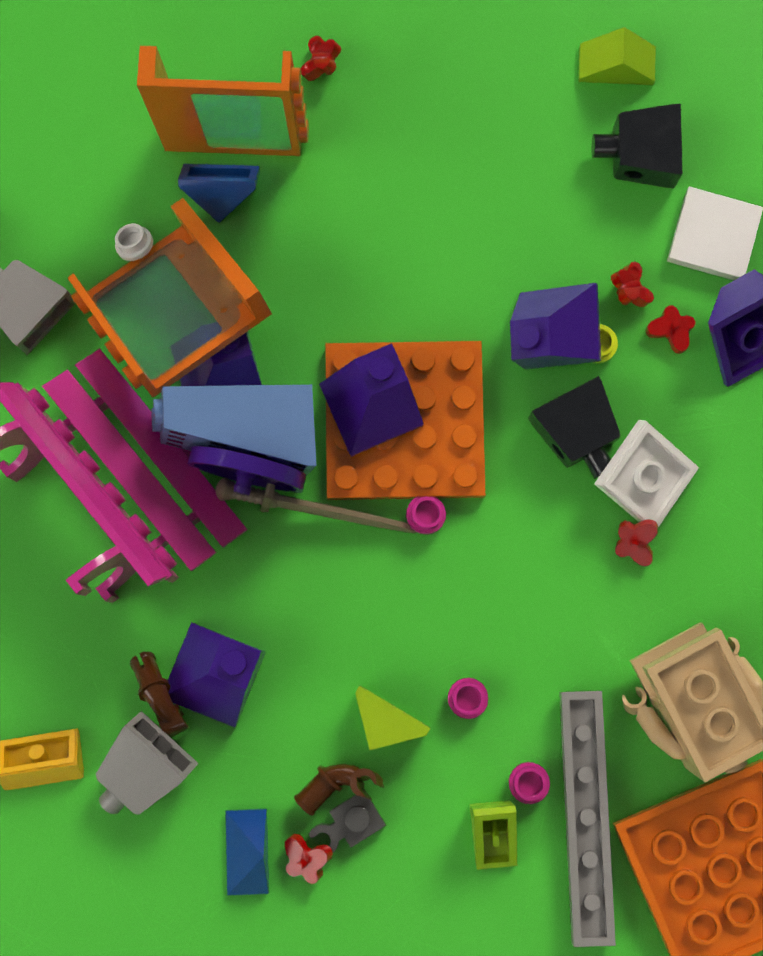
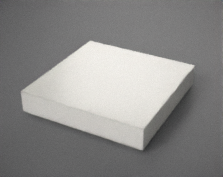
[667,186,763,280]
[594,420,699,527]

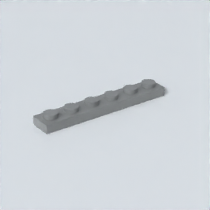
[559,691,616,947]

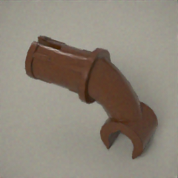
[130,652,190,738]
[294,764,384,816]

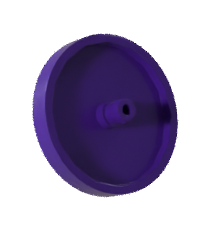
[187,446,306,496]

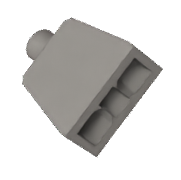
[0,260,75,355]
[96,711,199,815]

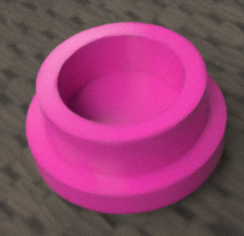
[406,496,446,534]
[448,678,488,719]
[509,762,550,804]

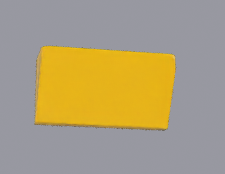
[0,728,84,790]

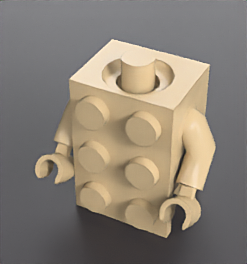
[622,622,763,782]

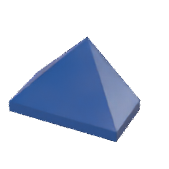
[178,164,260,223]
[226,809,269,895]

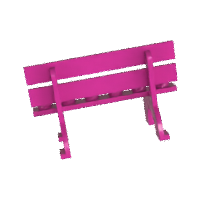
[0,349,248,603]

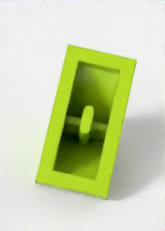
[578,27,656,85]
[355,685,431,750]
[470,800,517,870]

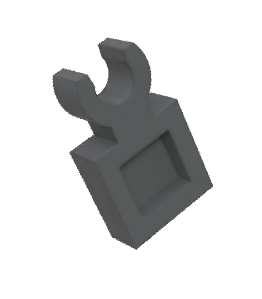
[309,789,386,853]

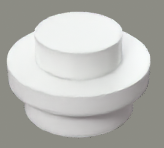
[115,223,153,261]

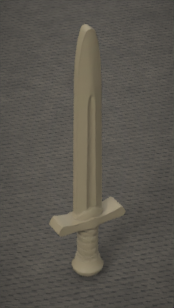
[216,478,416,534]

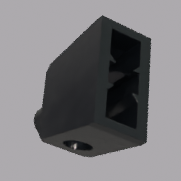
[591,104,683,188]
[528,376,620,479]

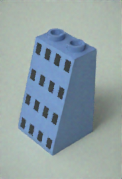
[151,384,317,476]

